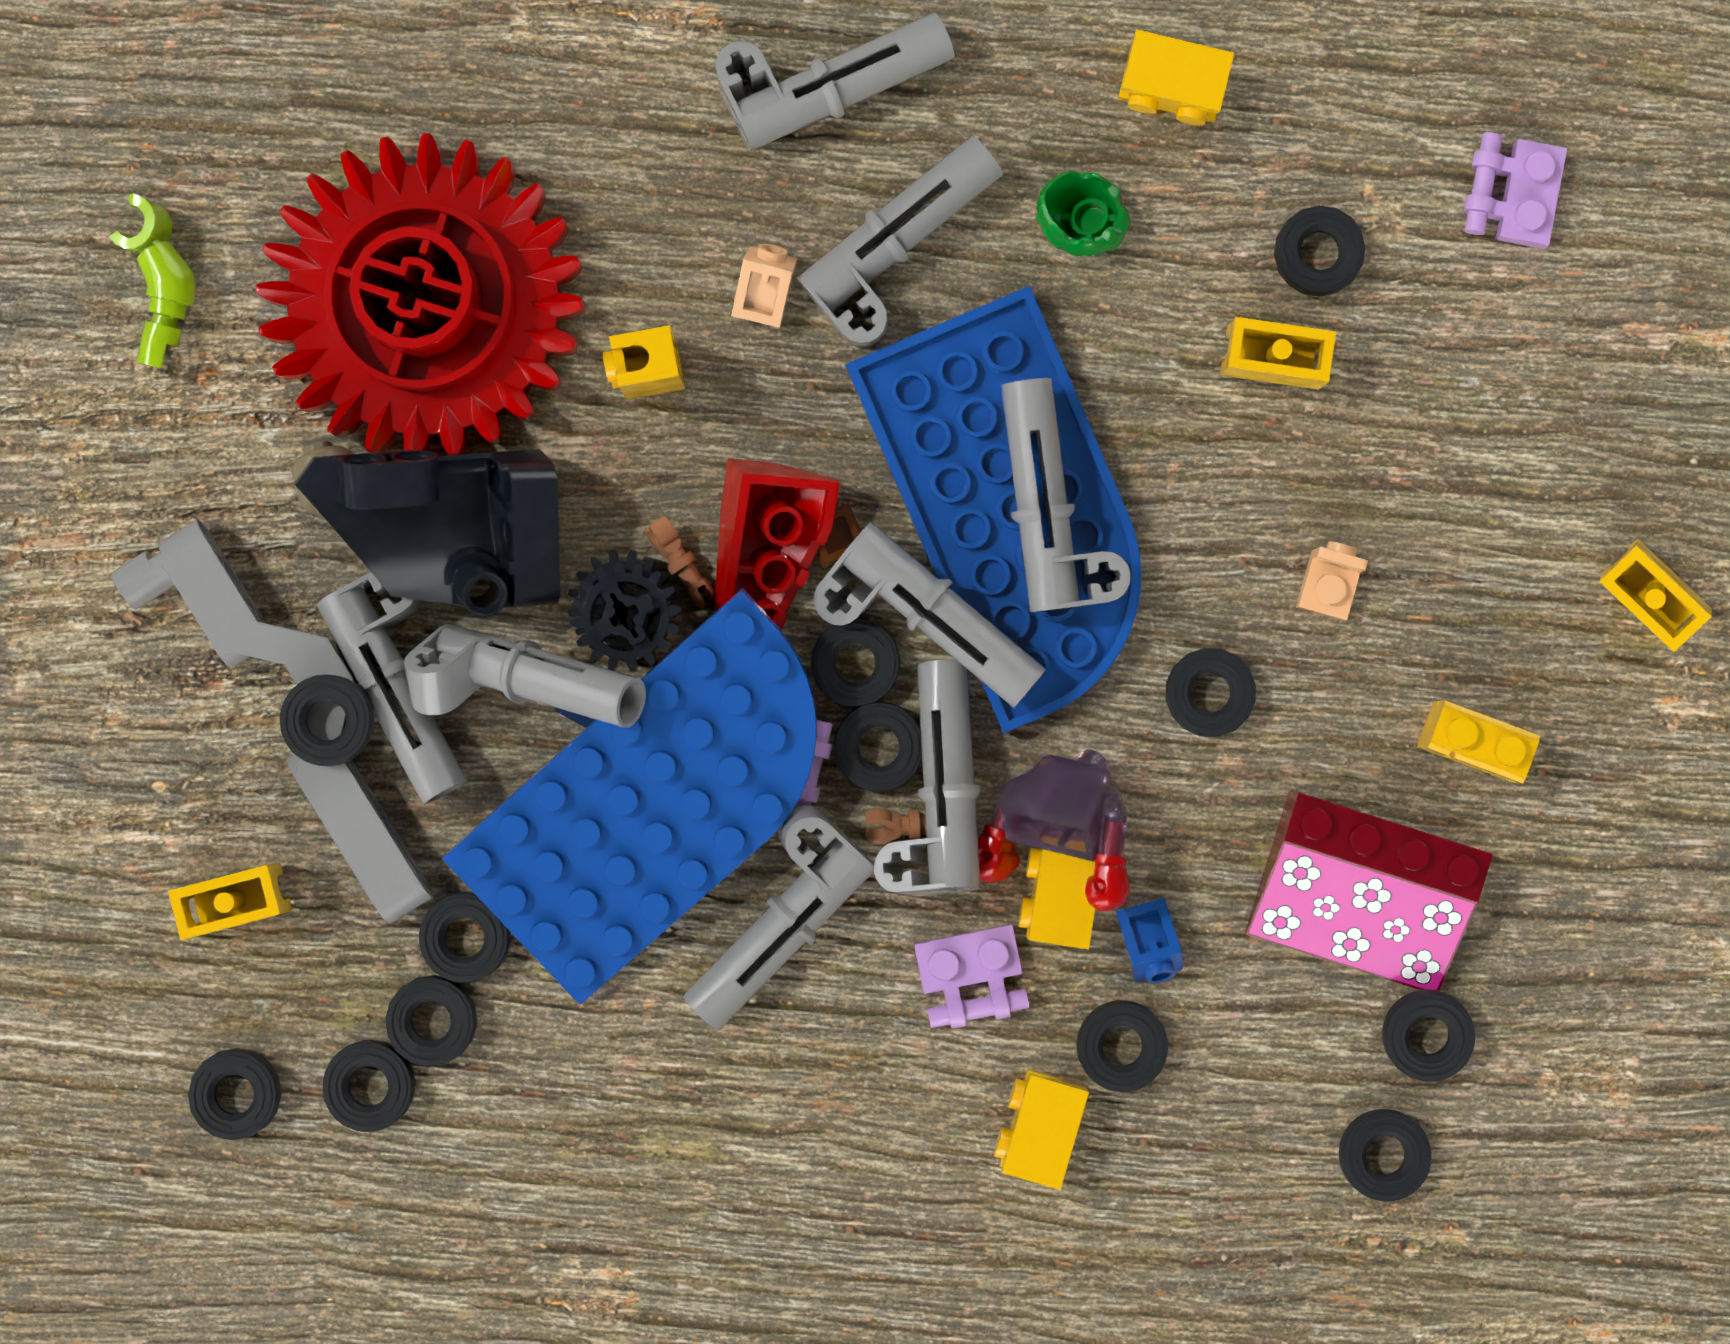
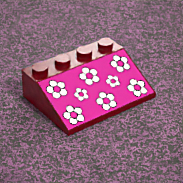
[1244,791,1493,991]

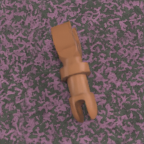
[644,516,715,608]
[865,808,926,845]

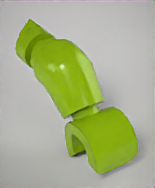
[109,194,196,368]

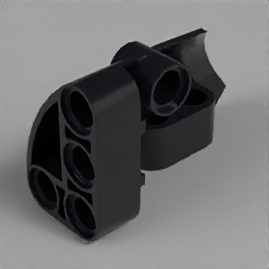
[294,449,560,617]

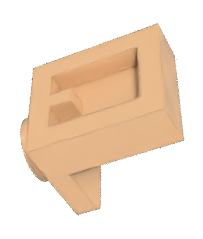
[731,244,797,328]
[1296,542,1368,621]

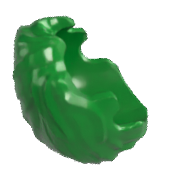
[1036,170,1130,256]

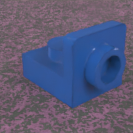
[1116,898,1183,984]

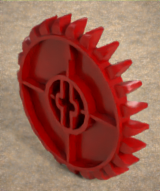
[255,133,585,455]

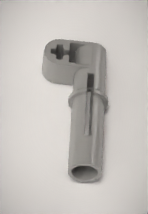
[715,12,955,151]
[796,135,1003,348]
[1001,378,1131,612]
[814,522,1046,708]
[316,572,468,805]
[404,624,646,728]
[874,659,981,896]
[683,805,874,1031]

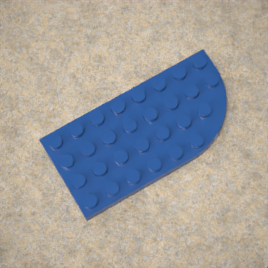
[845,286,1141,734]
[442,588,817,1005]

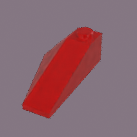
[714,458,840,630]

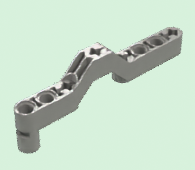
[111,519,434,924]

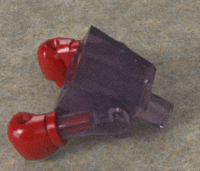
[978,749,1130,911]

